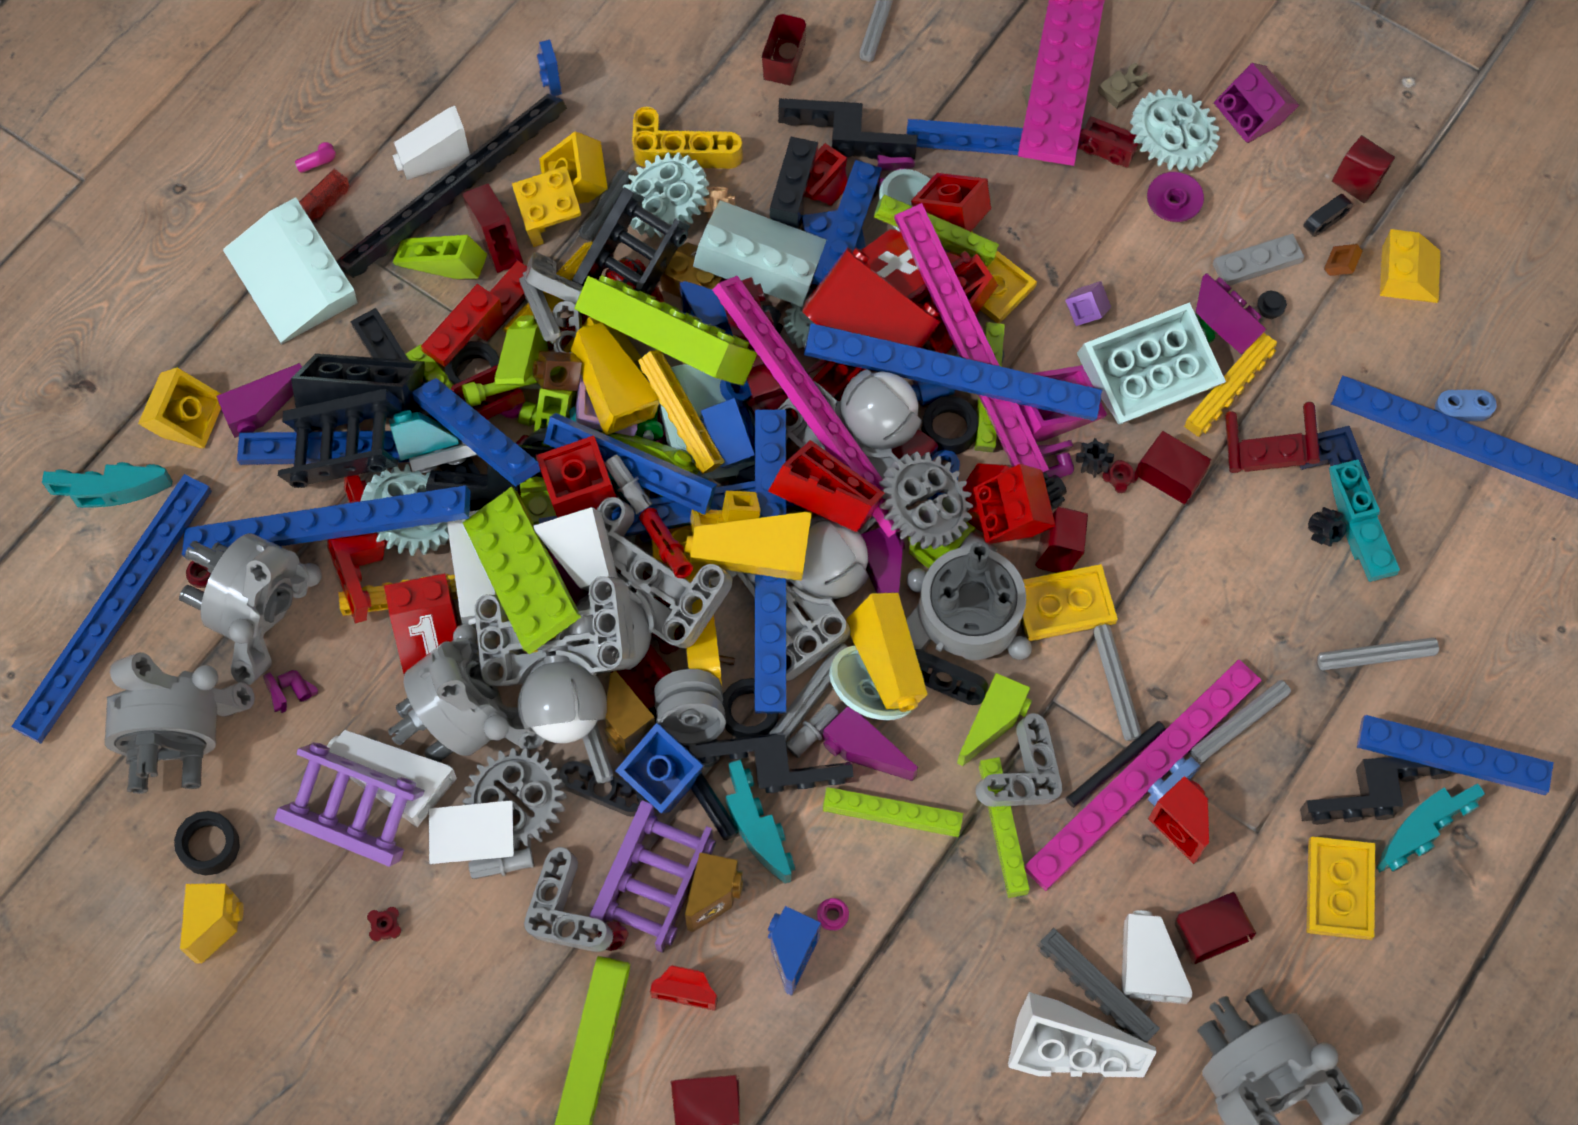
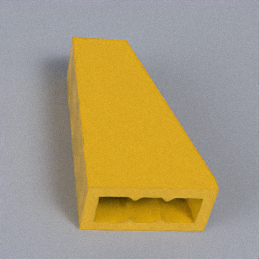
[571,322,660,435]
[685,512,811,581]
[846,593,928,712]

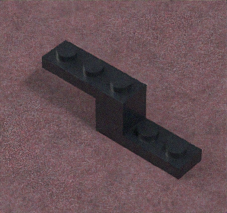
[778,98,917,160]
[770,136,818,230]
[426,445,556,501]
[690,732,854,793]
[1300,757,1452,825]

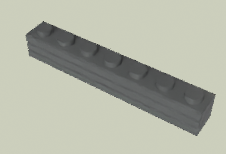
[1038,928,1160,1043]

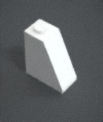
[392,106,470,180]
[534,507,618,592]
[1121,910,1192,1004]

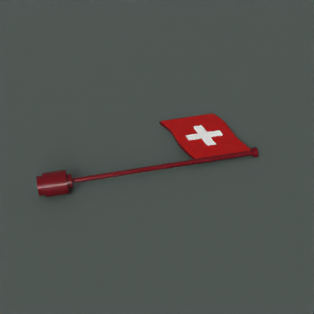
[746,229,972,417]

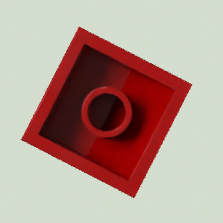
[911,173,991,232]
[536,435,616,518]
[1148,776,1209,864]

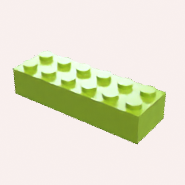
[574,275,757,386]

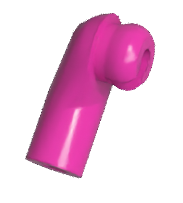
[295,142,336,173]

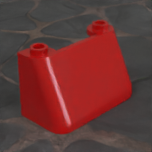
[802,247,941,348]

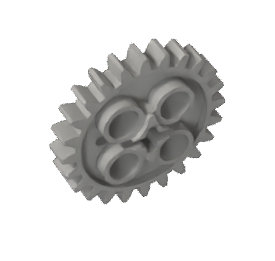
[879,452,973,549]
[463,748,567,851]

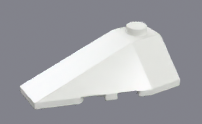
[1008,992,1157,1077]

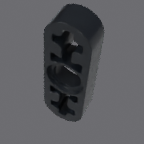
[915,649,988,705]
[559,761,646,817]

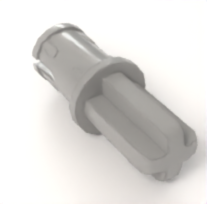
[605,455,653,514]
[786,703,839,759]
[469,847,534,879]

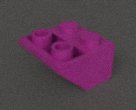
[1213,63,1300,143]
[1196,273,1266,355]

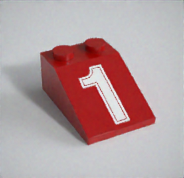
[384,573,458,674]

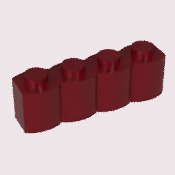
[724,277,785,403]

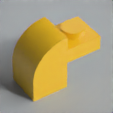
[690,491,760,535]

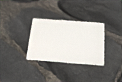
[429,801,514,864]

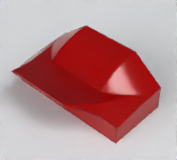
[805,143,848,206]
[650,965,718,1011]

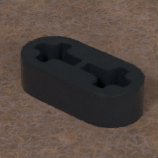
[1303,194,1353,237]

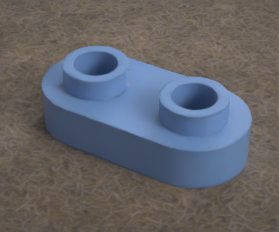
[1435,390,1497,421]
[1148,757,1201,807]

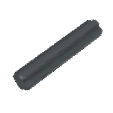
[579,169,631,241]

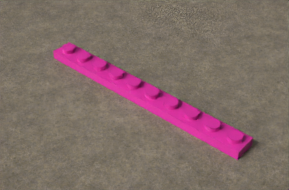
[894,203,1049,473]
[712,276,900,538]
[1024,659,1262,891]

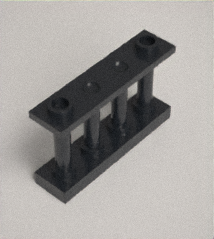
[572,187,690,295]
[277,389,402,488]

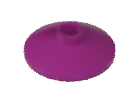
[1147,172,1204,222]

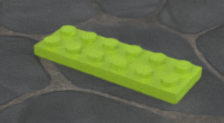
[462,487,581,655]

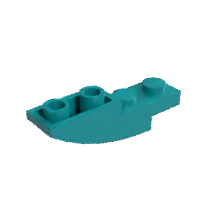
[1329,459,1400,582]
[42,462,173,508]
[726,760,796,884]
[1376,783,1485,873]

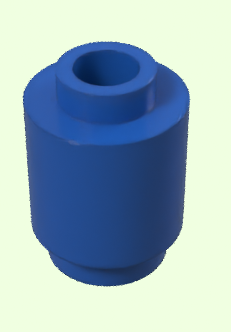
[911,380,955,406]

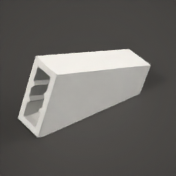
[447,510,497,630]
[327,730,457,827]

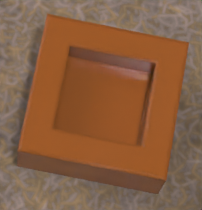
[1324,244,1363,276]

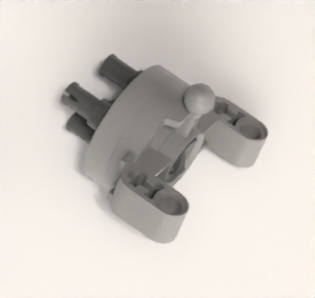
[1197,988,1364,1125]

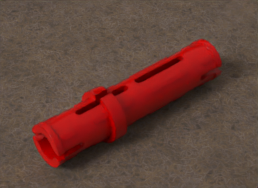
[639,508,693,579]

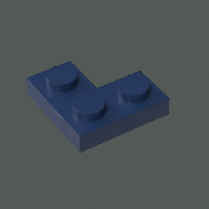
[1300,426,1370,481]

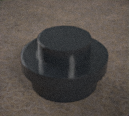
[1257,291,1287,319]

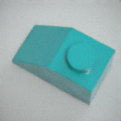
[389,410,459,461]

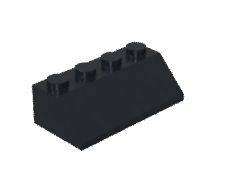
[291,353,425,419]

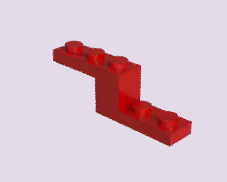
[421,260,527,367]
[327,475,388,623]

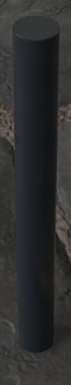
[1066,721,1166,808]

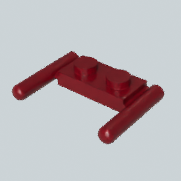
[1225,401,1320,473]

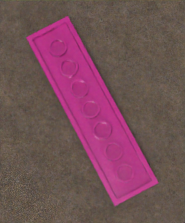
[1018,0,1104,166]

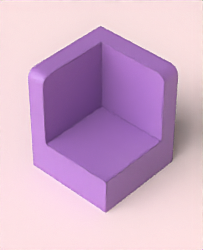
[1065,281,1111,326]

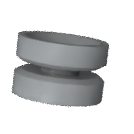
[653,669,726,746]

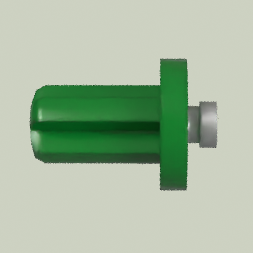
[635,409,664,441]

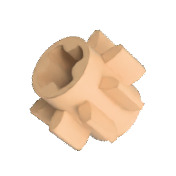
[700,187,735,219]

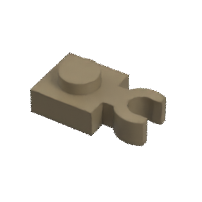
[1098,63,1148,109]

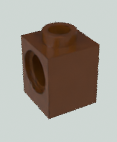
[533,351,582,391]

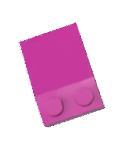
[1018,365,1107,442]

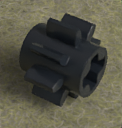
[1076,438,1114,478]
[1043,472,1067,510]
[1308,507,1346,547]

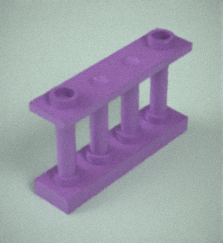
[274,742,425,867]
[589,800,716,953]

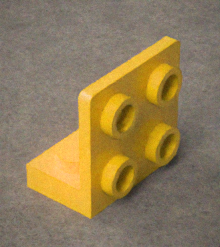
[512,166,582,247]

